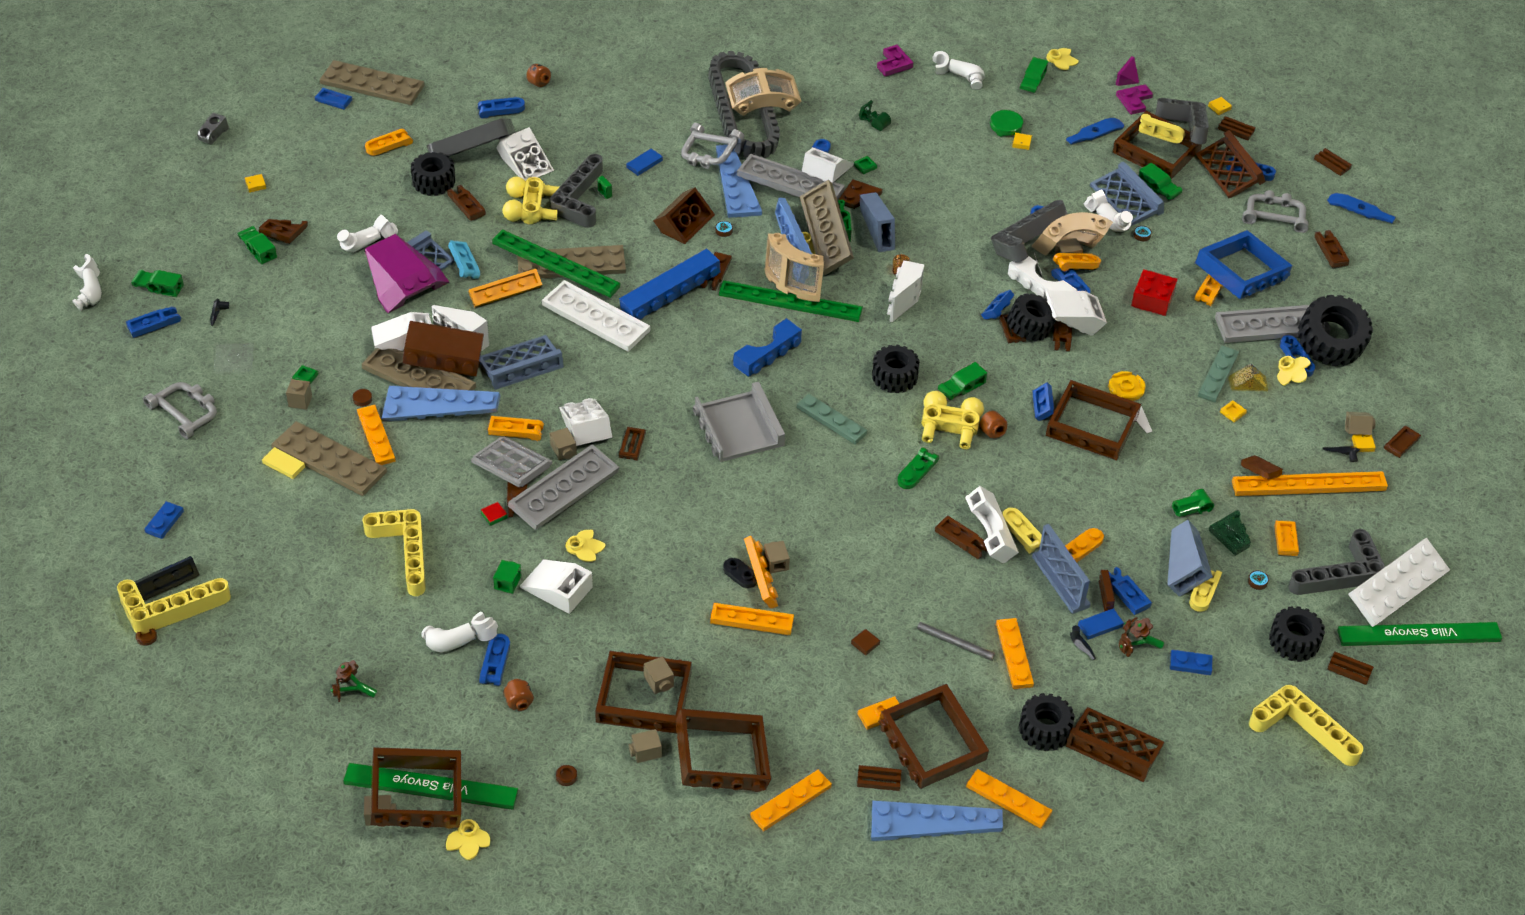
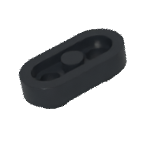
[723,558,757,588]

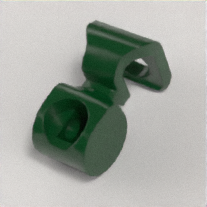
[859,100,891,131]

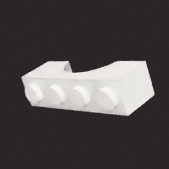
[1008,256,1077,300]
[965,486,1019,563]

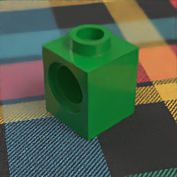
[493,560,522,594]

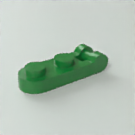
[897,447,939,489]

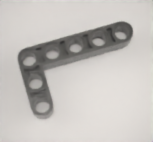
[1155,98,1209,144]
[426,118,516,157]
[550,154,603,228]
[991,200,1068,262]
[1288,529,1385,595]

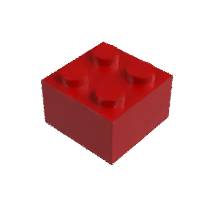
[1131,269,1178,316]

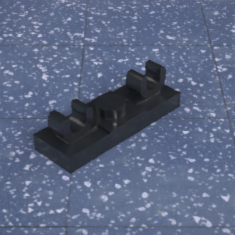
[134,556,199,601]

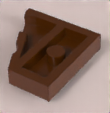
[839,179,883,209]
[259,219,308,244]

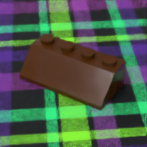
[402,321,484,377]

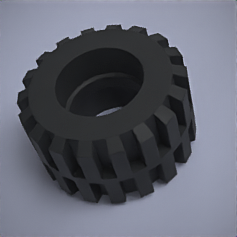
[411,152,456,196]
[1007,293,1056,341]
[872,345,920,393]
[1269,606,1325,662]
[1019,693,1075,751]

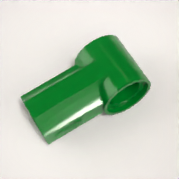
[1172,489,1214,517]

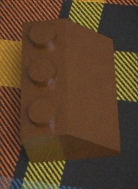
[653,187,715,244]

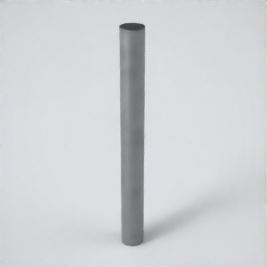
[917,622,995,660]

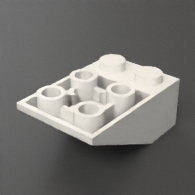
[496,127,554,181]
[802,147,854,183]
[887,260,924,322]
[1045,291,1107,335]
[432,305,489,351]
[371,312,431,351]
[559,398,612,446]
[520,559,593,614]

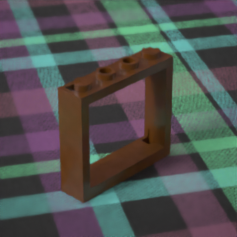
[1112,111,1202,179]
[1046,380,1141,461]
[595,651,692,734]
[878,684,989,789]
[675,709,771,792]
[370,747,461,829]

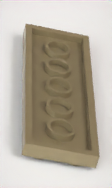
[320,60,425,105]
[800,179,854,275]
[517,245,626,279]
[362,348,476,391]
[271,421,387,496]

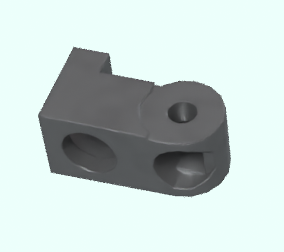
[197,112,229,145]

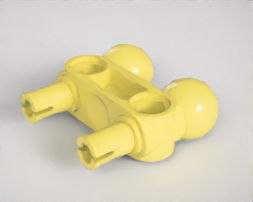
[502,176,560,224]
[921,391,984,449]

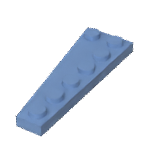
[716,145,762,218]
[775,198,813,283]
[382,386,500,421]
[871,801,1003,841]

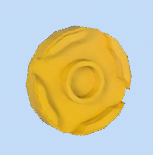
[1108,371,1146,401]

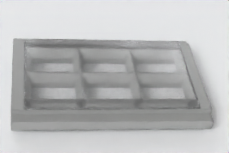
[471,436,552,487]

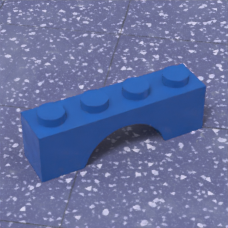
[733,318,802,377]

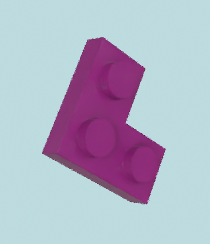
[877,44,913,77]
[1116,84,1153,115]

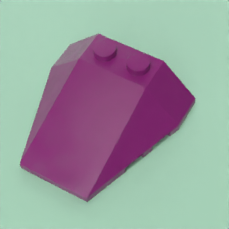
[365,234,449,313]

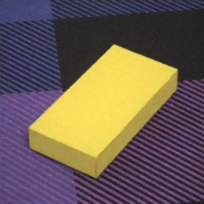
[262,447,305,479]

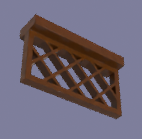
[1196,130,1266,198]
[1066,707,1164,782]

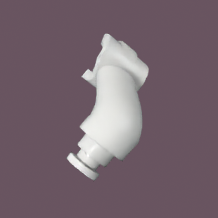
[932,51,985,89]
[1084,190,1133,232]
[337,215,398,252]
[72,254,102,311]
[422,612,498,653]

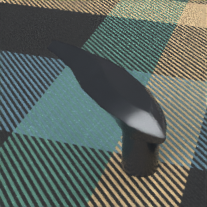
[210,298,229,326]
[1323,446,1360,462]
[1070,625,1096,660]

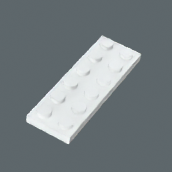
[542,280,650,352]
[1348,538,1450,627]

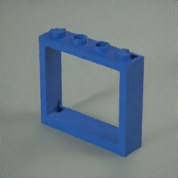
[1195,230,1292,299]

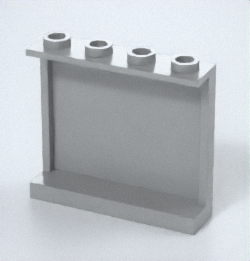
[693,382,785,462]

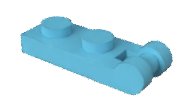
[448,240,480,279]

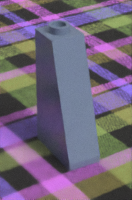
[860,192,895,252]
[1168,520,1213,596]

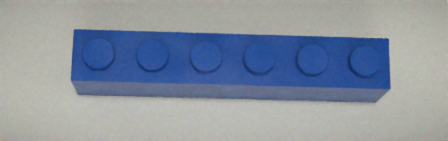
[619,248,721,319]

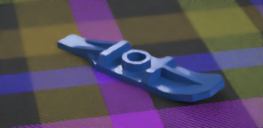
[1066,118,1124,145]
[1327,193,1396,224]

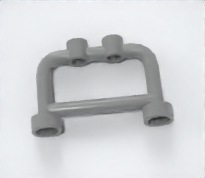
[681,123,745,169]
[1242,190,1309,233]
[143,382,217,440]

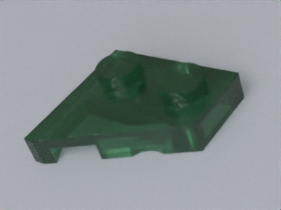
[1209,510,1251,556]

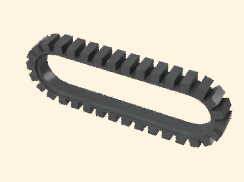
[708,51,780,158]

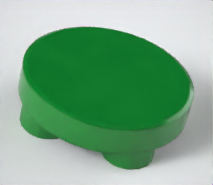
[990,110,1023,137]

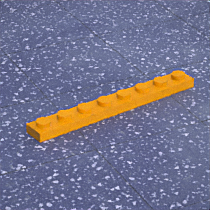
[1232,471,1388,496]

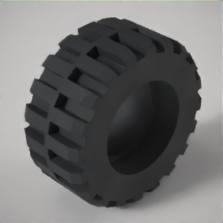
[1298,295,1373,366]

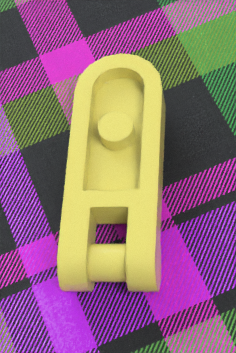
[1139,114,1185,144]
[1002,508,1042,554]
[1189,570,1222,612]

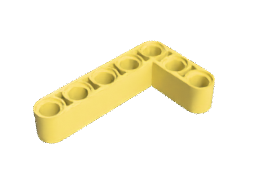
[362,509,426,596]
[117,578,231,634]
[1249,685,1363,766]

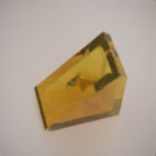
[1229,364,1268,391]

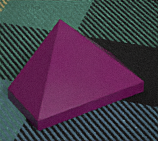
[1116,56,1139,86]

